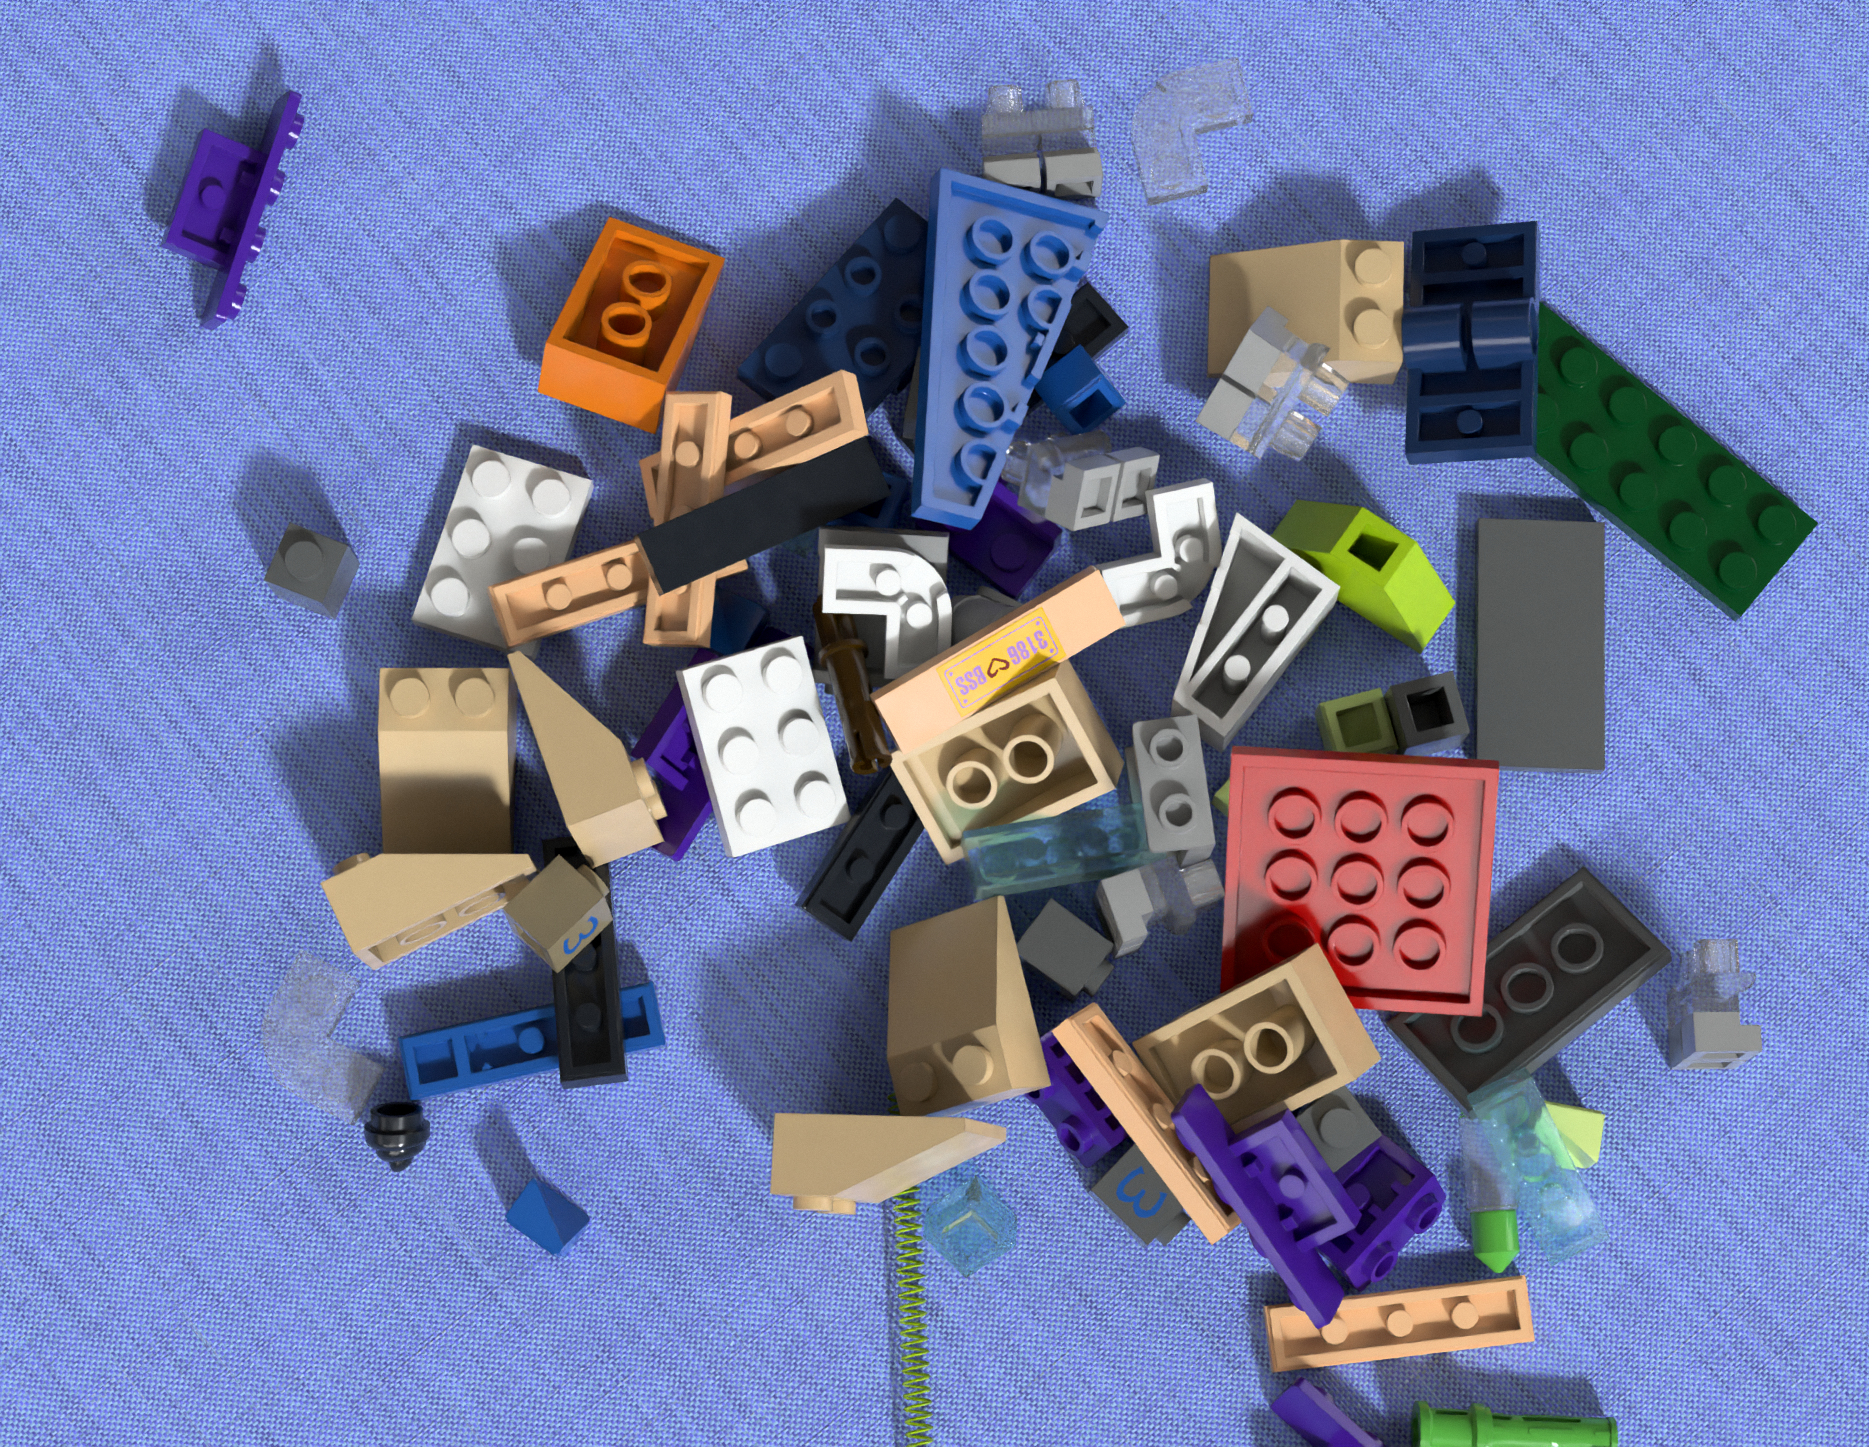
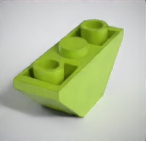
[1271,500,1455,654]

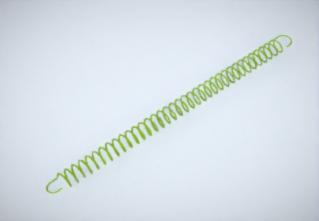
[887,1093,934,1447]

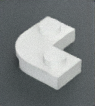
[1094,478,1222,630]
[822,544,952,679]

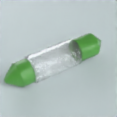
[1458,1095,1520,1273]

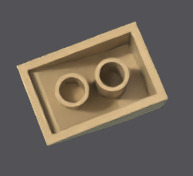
[1207,239,1404,384]
[507,651,668,869]
[890,659,1124,865]
[378,668,518,854]
[320,853,541,970]
[887,896,1051,1117]
[1132,943,1381,1134]
[770,1113,1007,1215]

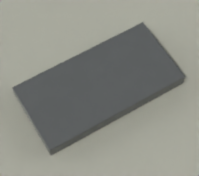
[1474,518,1605,774]
[1385,866,1672,1121]

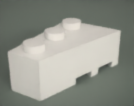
[1170,512,1340,754]

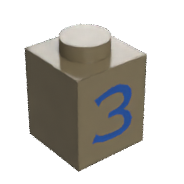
[502,855,613,973]

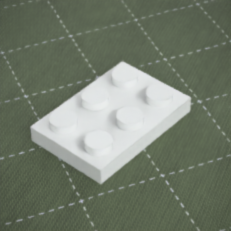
[412,444,594,661]
[676,636,851,858]

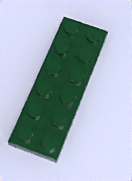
[1530,301,1818,622]

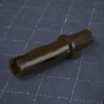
[812,594,893,775]

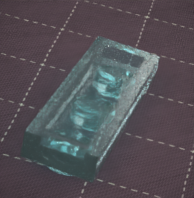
[961,802,1167,900]
[1466,1067,1610,1267]

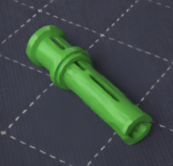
[1410,1401,1618,1447]

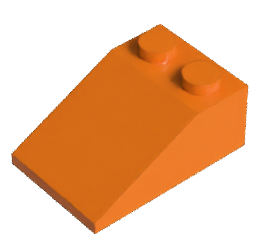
[538,217,725,434]

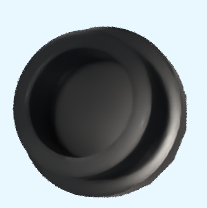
[364,1102,430,1172]

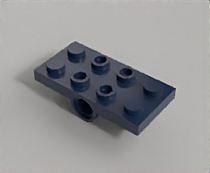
[737,197,928,451]
[1402,221,1541,465]

